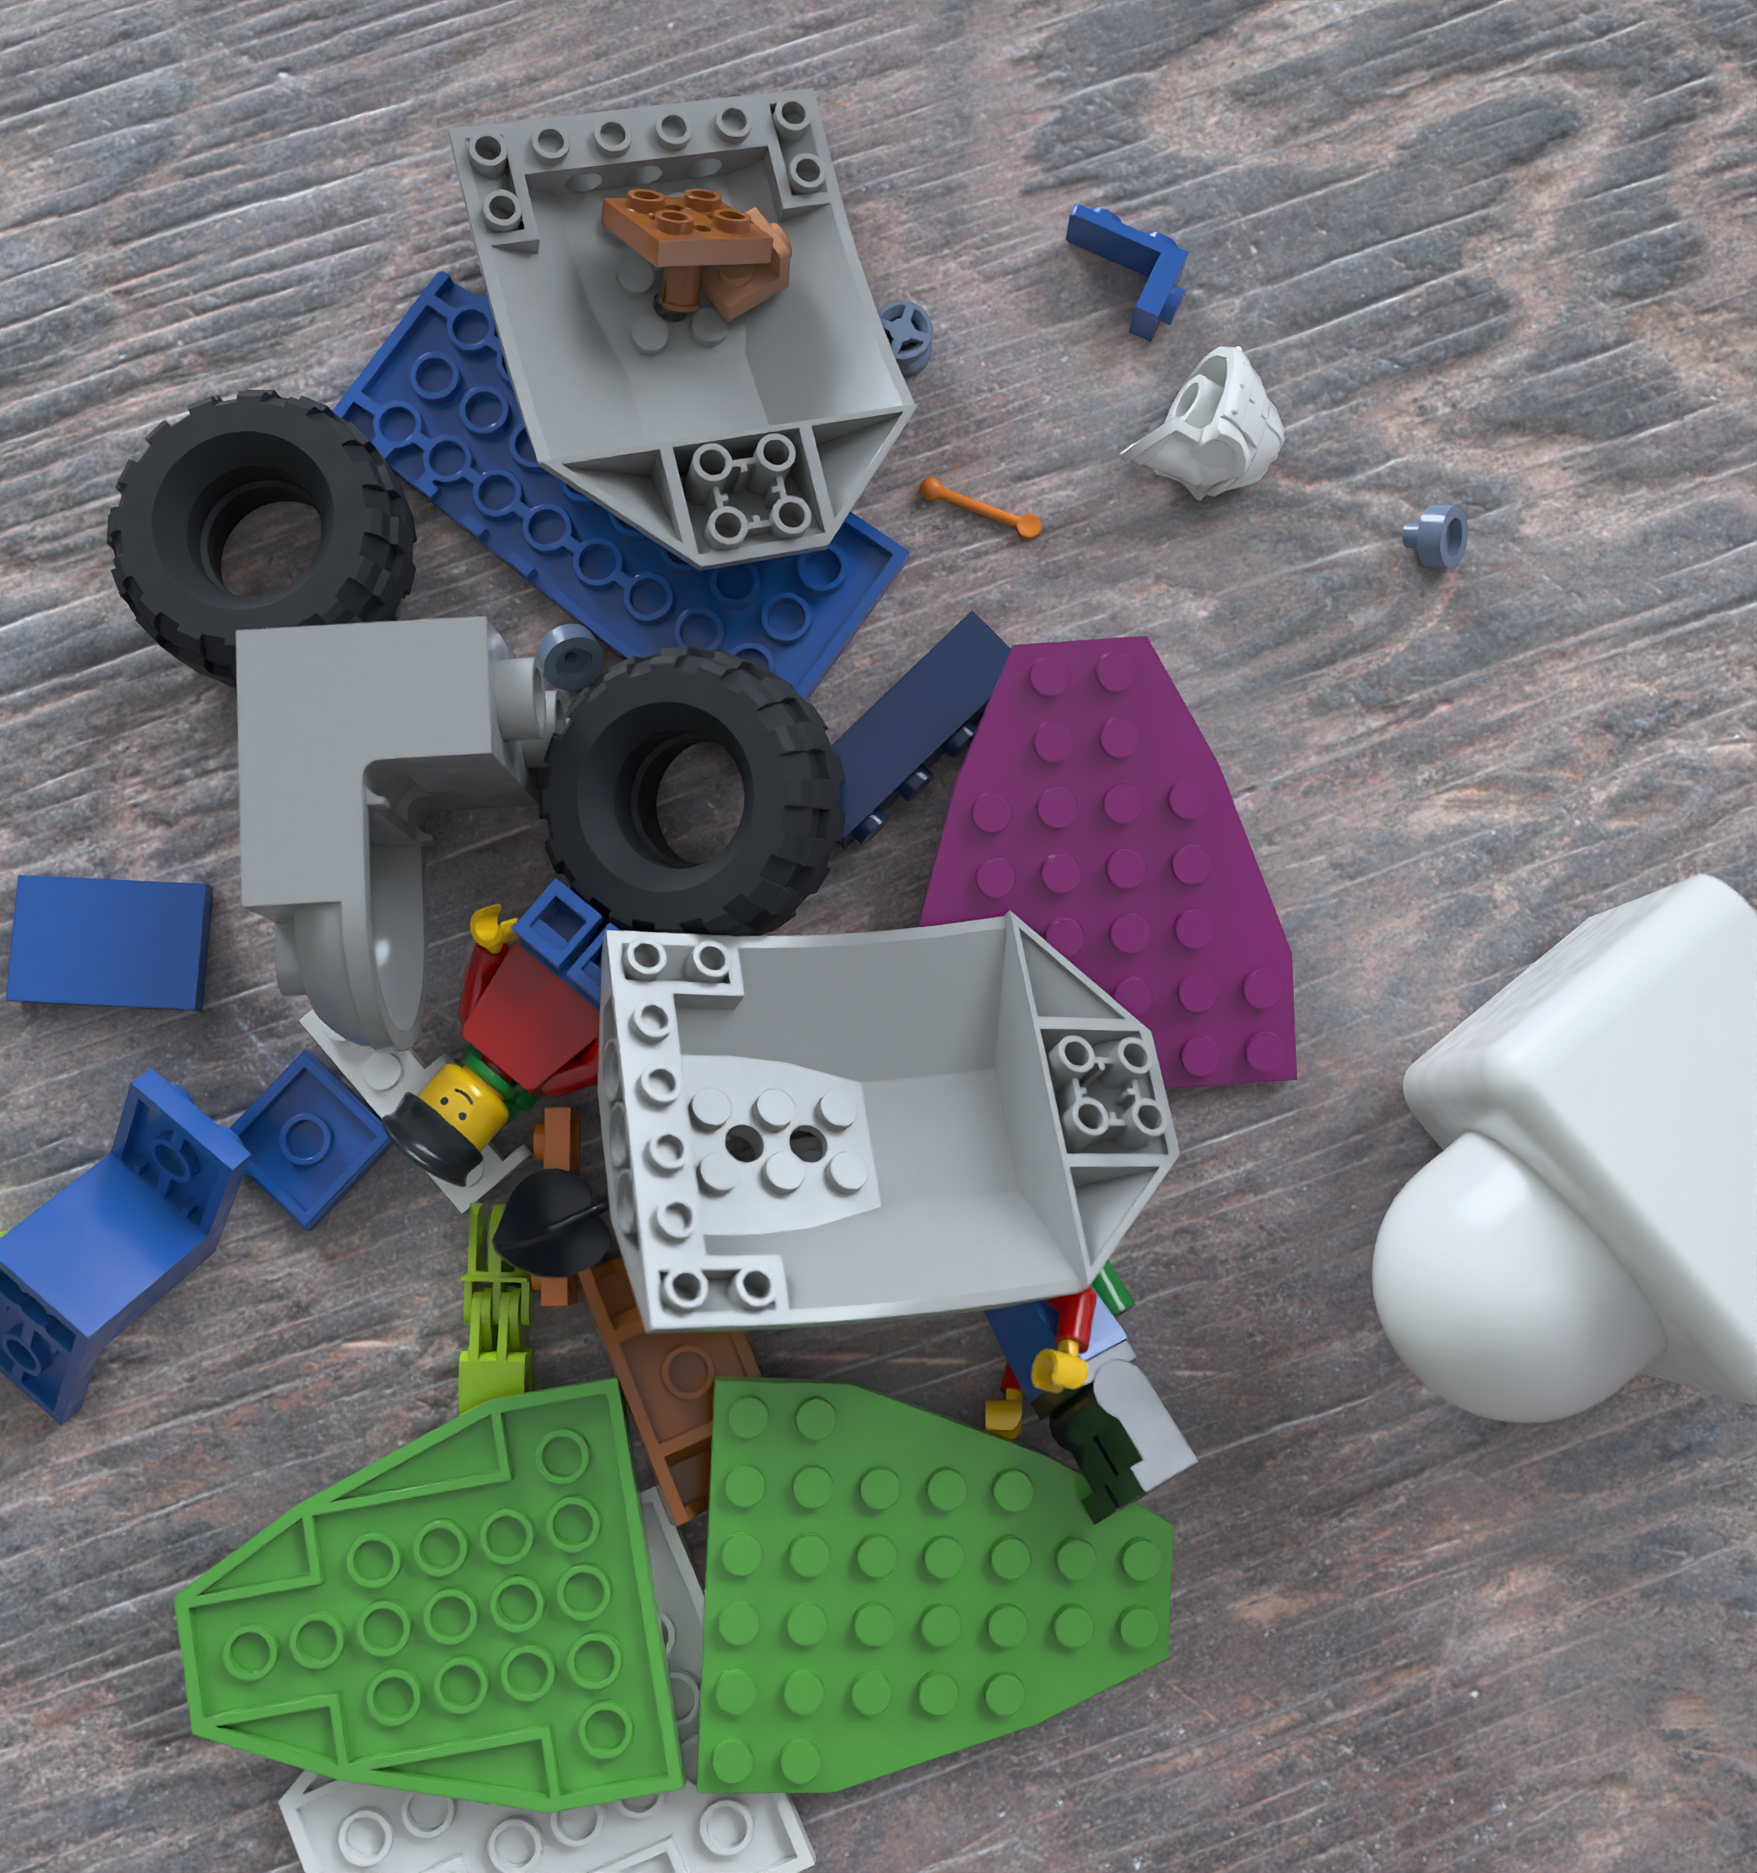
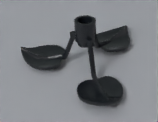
[492,1168,611,1279]

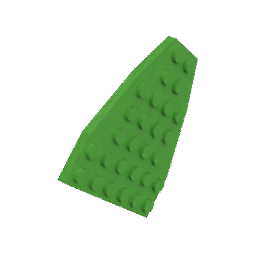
[173,1376,686,1813]
[696,1376,1173,1793]

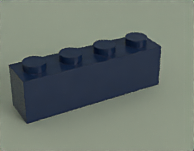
[831,611,1011,850]

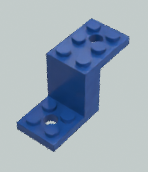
[0,1068,252,1426]

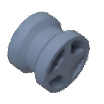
[878,300,933,378]

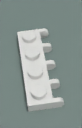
[299,1009,533,1214]

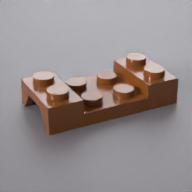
[573,1256,762,1526]

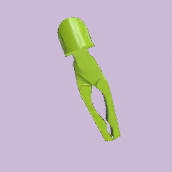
[459,1203,535,1416]

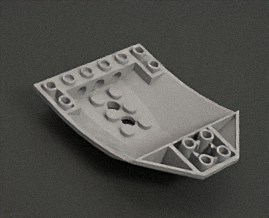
[448,88,920,571]
[598,910,1180,1333]

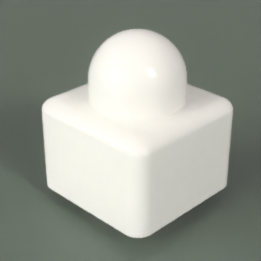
[1372,875,1757,1423]

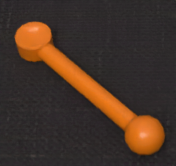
[919,477,1041,541]

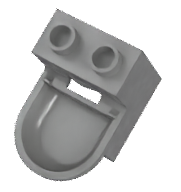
[236,616,566,1053]

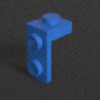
[1066,204,1188,342]

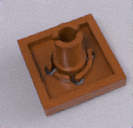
[601,188,774,312]

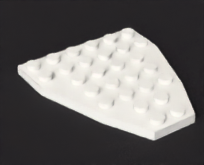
[278,1485,816,1873]

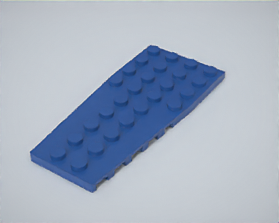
[333,271,910,702]

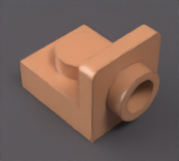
[700,207,792,322]

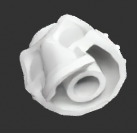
[1119,346,1285,501]

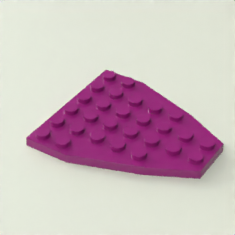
[917,636,1297,1089]

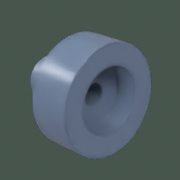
[1402,505,1468,569]
[537,624,605,691]

